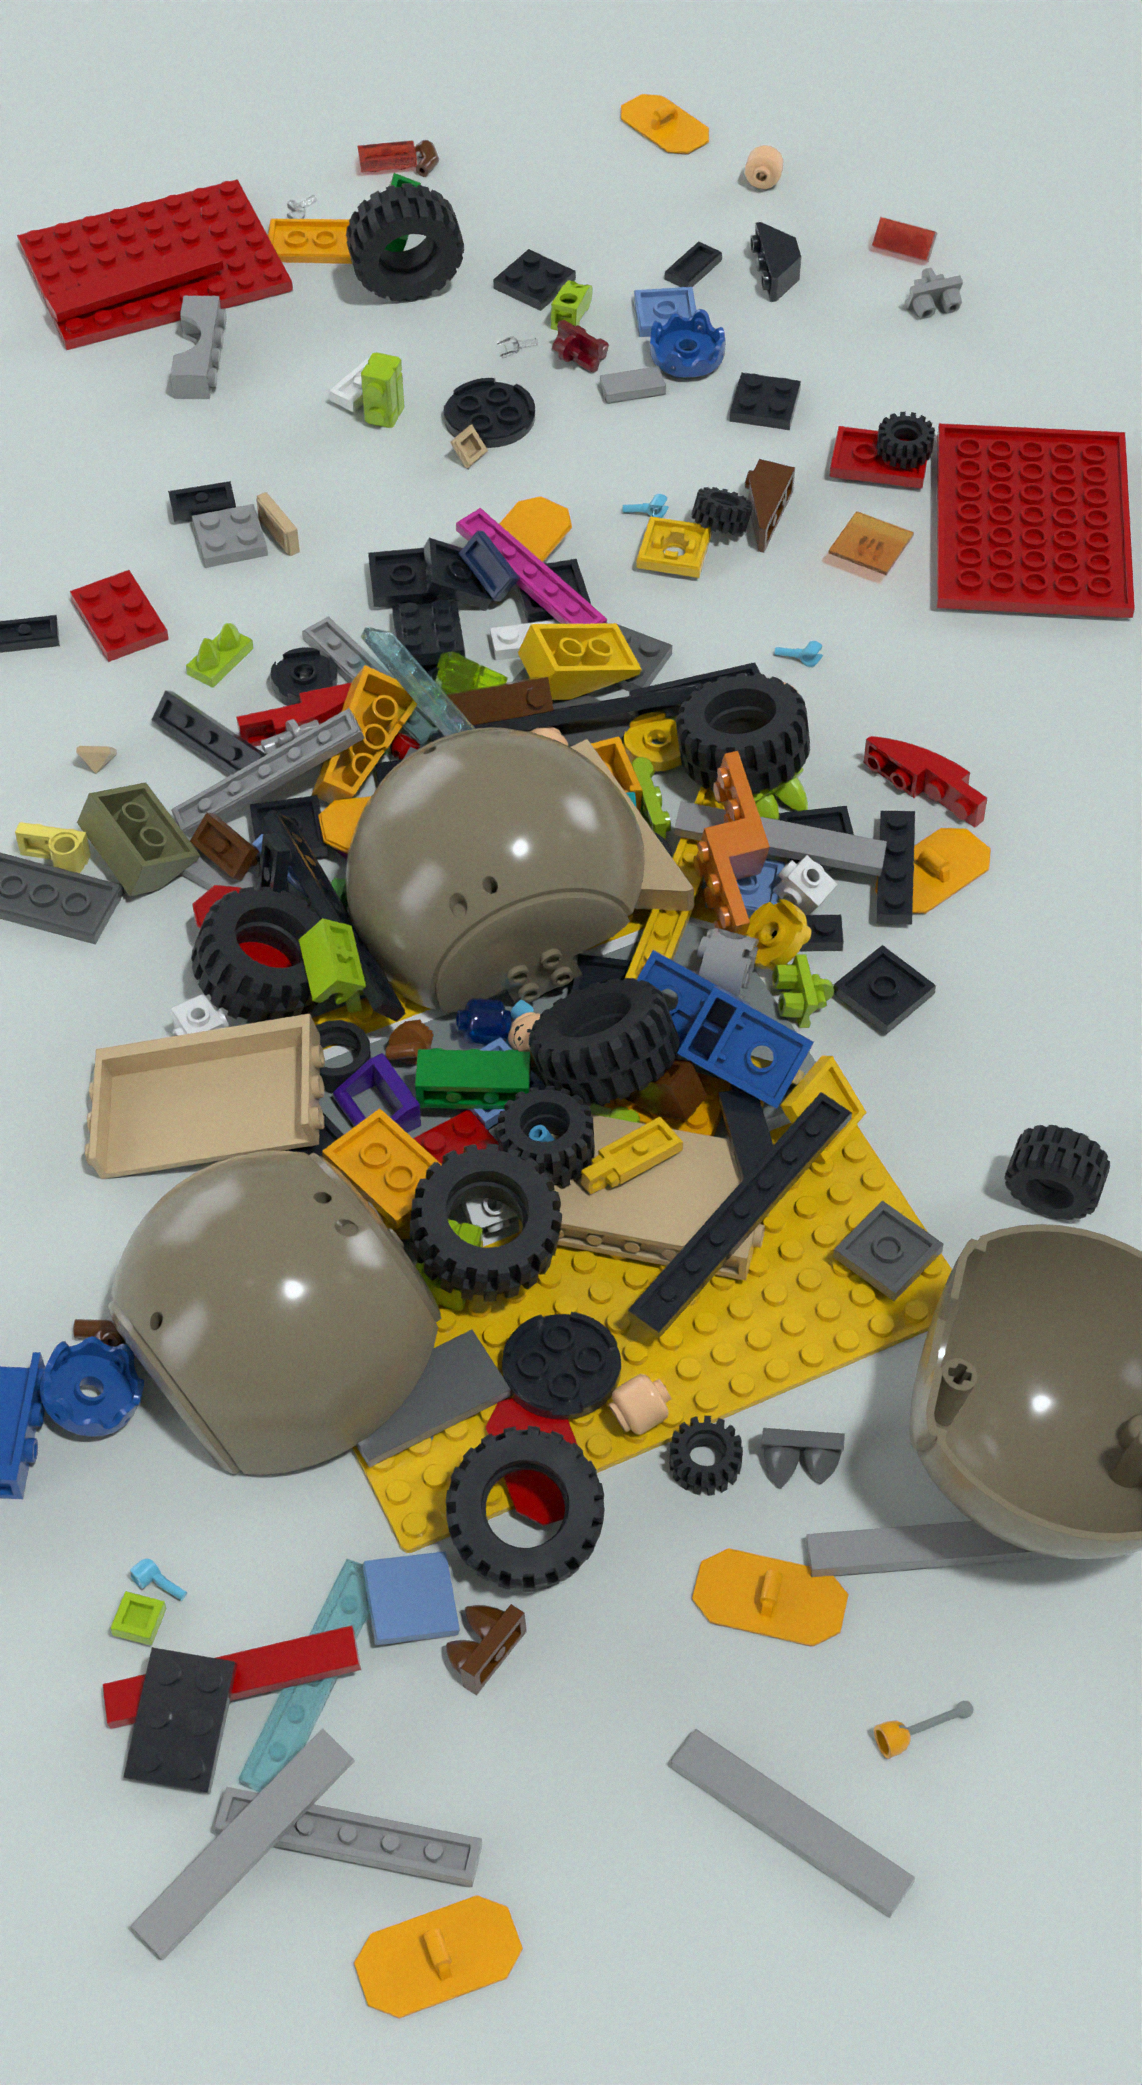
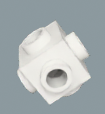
[773,855,837,915]
[171,993,229,1036]
[461,1198,518,1233]

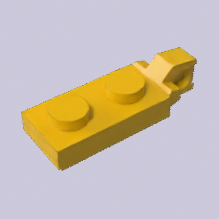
[581,1117,683,1194]

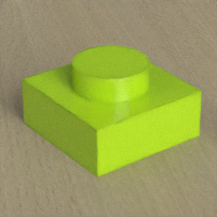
[110,1591,167,1646]

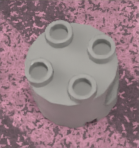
[694,928,759,1000]

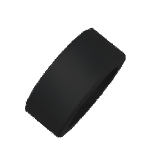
[316,1020,371,1092]

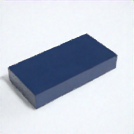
[458,531,520,601]

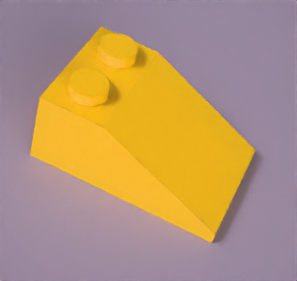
[518,623,642,700]

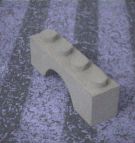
[170,296,227,399]

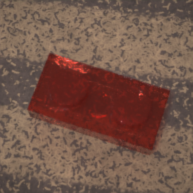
[357,140,417,172]
[872,217,937,262]

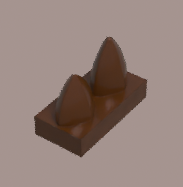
[190,812,259,880]
[446,1604,527,1696]

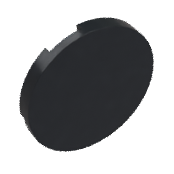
[443,378,535,448]
[502,1311,621,1420]

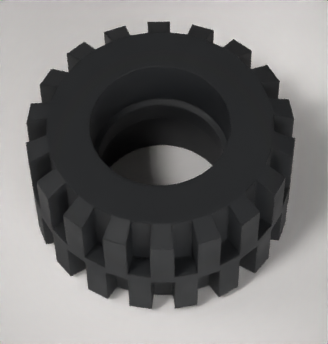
[497,1086,595,1190]
[1004,1125,1110,1220]

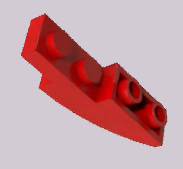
[236,682,352,746]
[863,736,987,828]

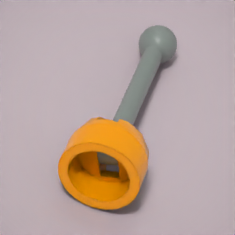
[874,1701,974,1759]

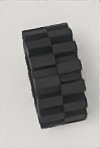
[876,411,935,469]
[691,487,753,535]
[669,1415,743,1496]

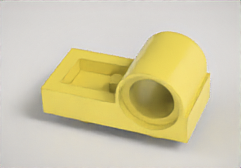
[15,822,91,873]

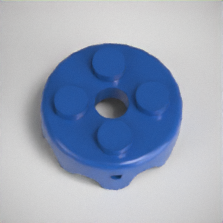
[650,309,726,378]
[40,1337,144,1437]

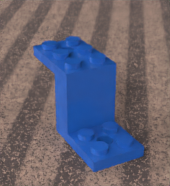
[637,950,814,1109]

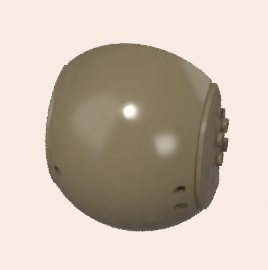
[346,727,645,1014]
[108,1151,441,1475]
[909,1224,1142,1559]

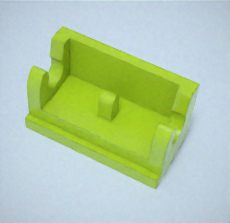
[299,918,366,1004]

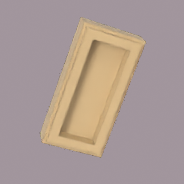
[256,492,300,556]

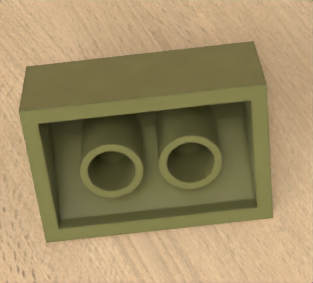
[77,782,200,896]

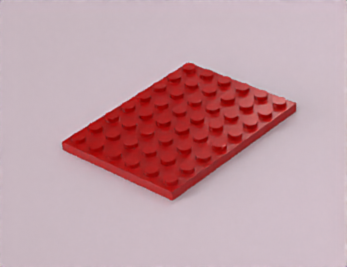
[17,179,293,350]
[937,423,1135,618]

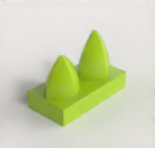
[186,623,254,688]
[753,768,808,820]

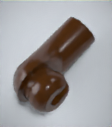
[415,140,439,177]
[73,1319,125,1347]

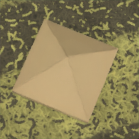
[450,425,488,468]
[76,746,117,774]

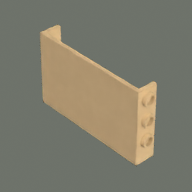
[85,1014,325,1179]
[519,1114,770,1281]

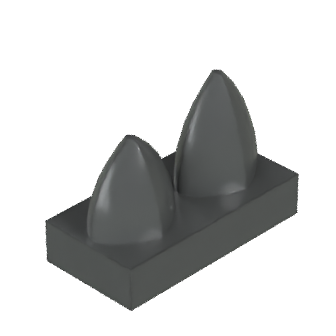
[761,1428,845,1488]

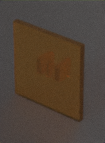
[828,511,914,575]

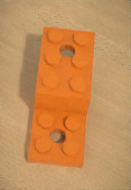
[694,751,770,936]

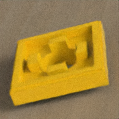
[637,516,712,578]

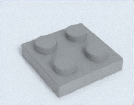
[192,504,268,568]

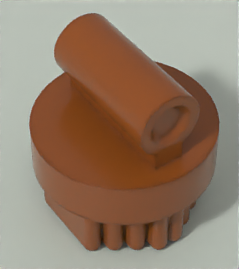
[386,1019,434,1064]

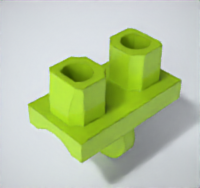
[771,954,834,1028]

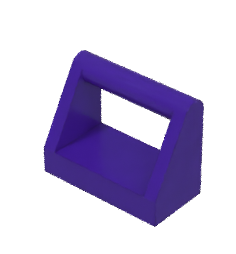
[333,1053,421,1133]

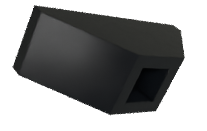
[750,222,801,302]

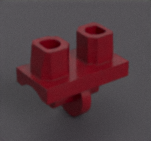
[552,320,609,372]

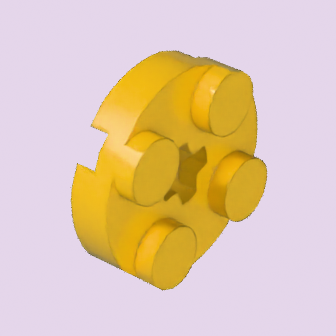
[624,712,682,772]
[746,899,811,971]

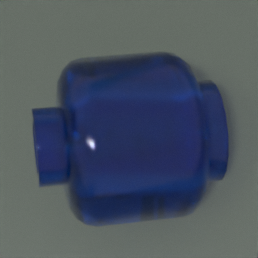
[456,998,511,1046]

